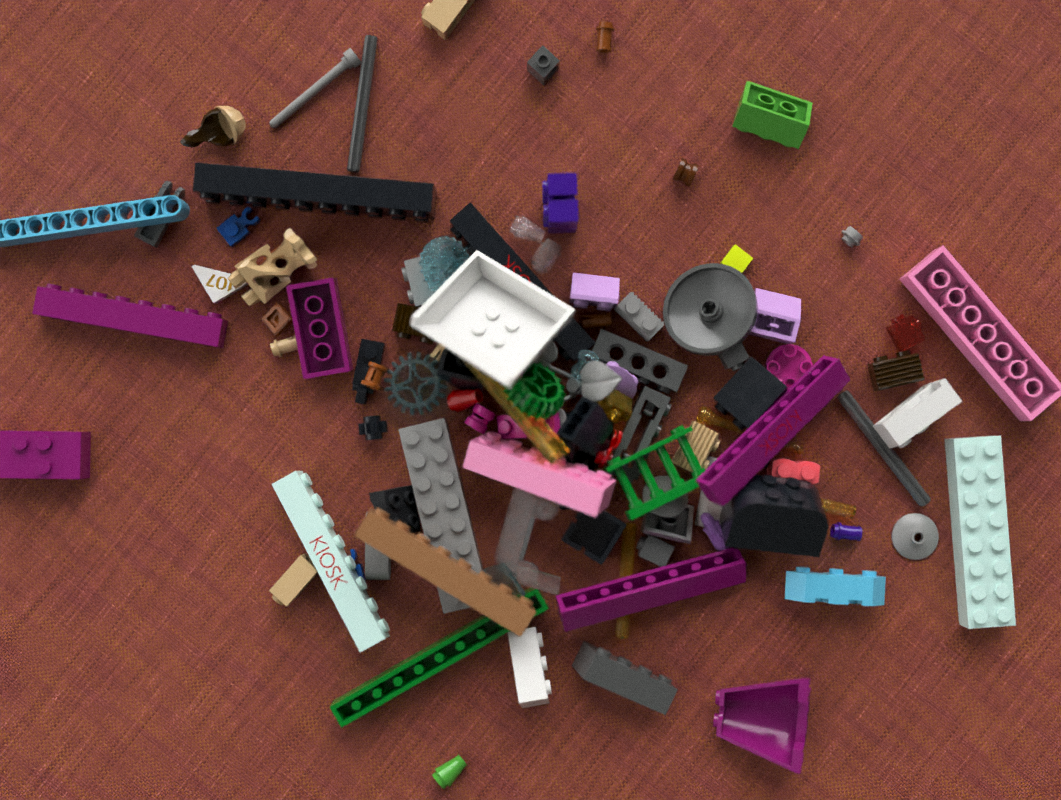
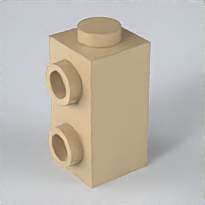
[269,553,318,607]

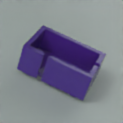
[542,173,578,234]

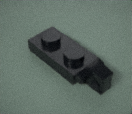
[352,338,385,405]

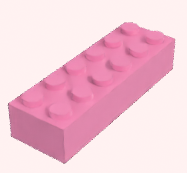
[463,432,616,517]

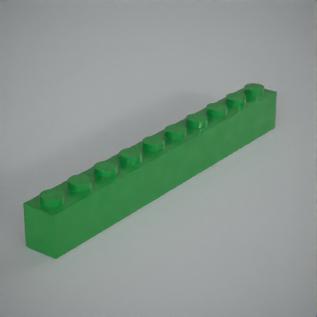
[330,584,549,728]

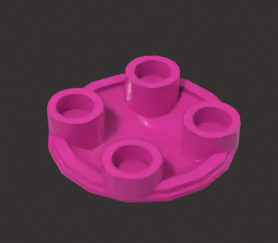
[766,344,813,390]

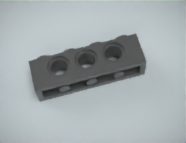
[590,329,688,395]

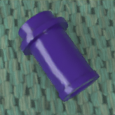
[830,522,862,541]

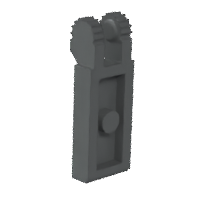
[134,180,185,248]

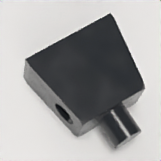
[556,397,613,455]

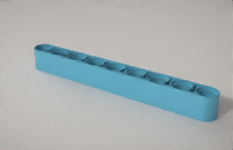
[0,195,190,247]

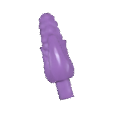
[700,512,730,551]

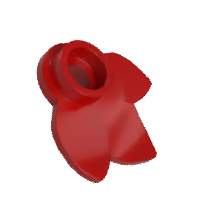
[594,430,623,468]

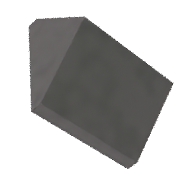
[640,505,694,544]

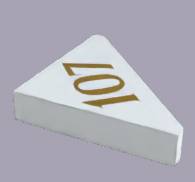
[192,265,248,304]

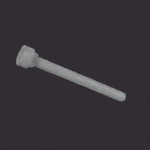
[269,48,361,128]

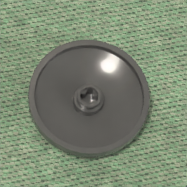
[663,263,758,356]

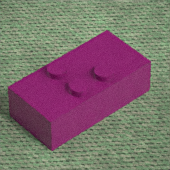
[286,278,354,379]
[0,431,91,479]

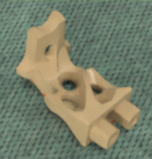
[227,228,317,307]

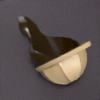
[180,106,246,147]

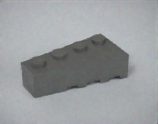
[572,641,678,715]

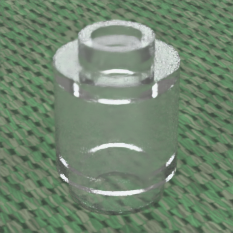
[530,238,562,275]

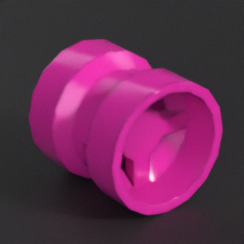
[464,403,496,434]

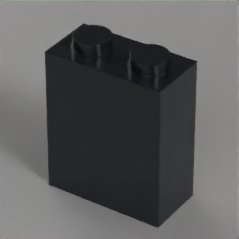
[713,357,787,431]

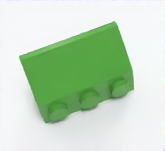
[732,81,812,149]

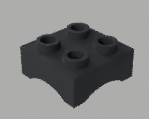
[369,485,421,533]

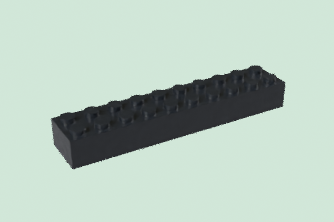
[193,162,437,223]

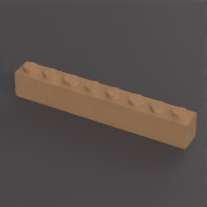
[354,507,536,637]

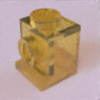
[596,389,633,424]

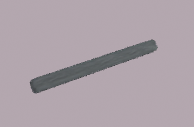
[347,35,377,173]
[837,390,931,506]

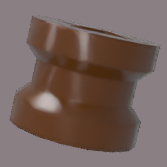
[673,158,699,187]

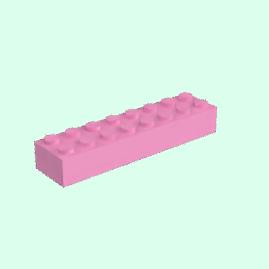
[899,245,1061,421]

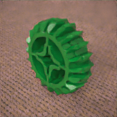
[502,361,566,420]

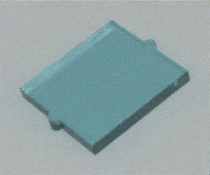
[483,562,526,598]

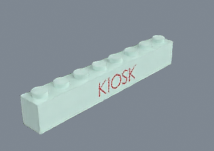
[272,471,390,652]

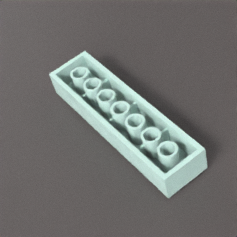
[945,436,1016,629]

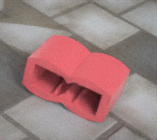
[766,458,820,484]

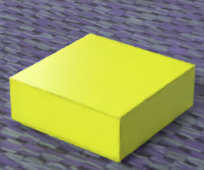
[720,244,753,273]

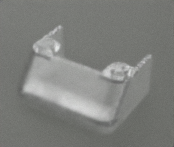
[494,487,576,595]

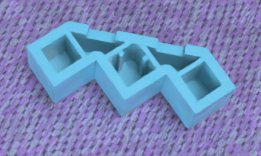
[785,566,886,606]

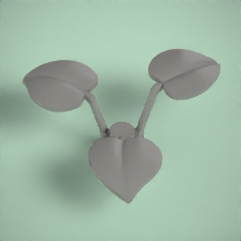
[534,341,622,444]

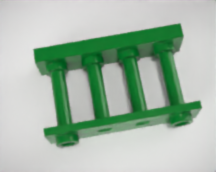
[603,425,705,520]

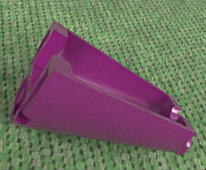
[713,677,811,774]

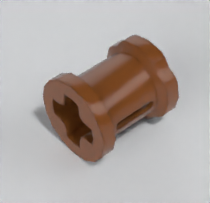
[360,362,389,391]

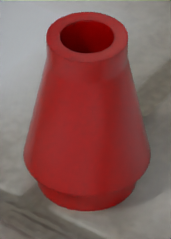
[447,389,483,412]

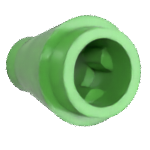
[432,754,467,789]

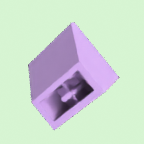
[569,273,620,312]
[749,288,801,344]

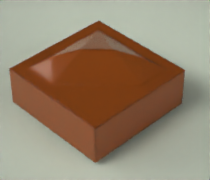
[261,303,293,336]

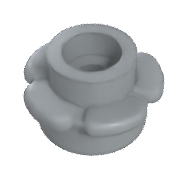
[841,226,863,247]

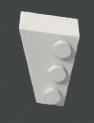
[873,378,962,448]
[508,627,552,708]

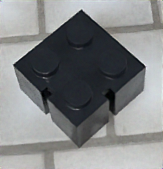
[561,510,627,565]

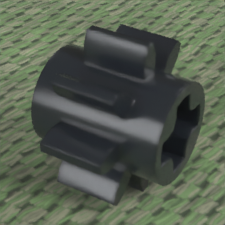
[358,415,388,440]

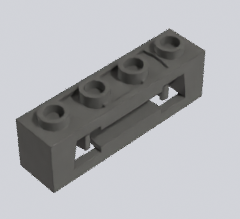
[605,386,672,484]

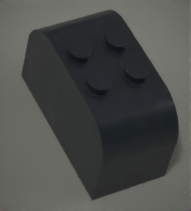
[720,475,829,557]

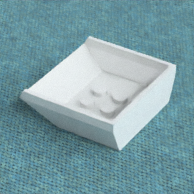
[410,250,575,388]

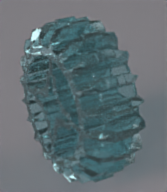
[418,236,471,293]
[384,352,447,415]

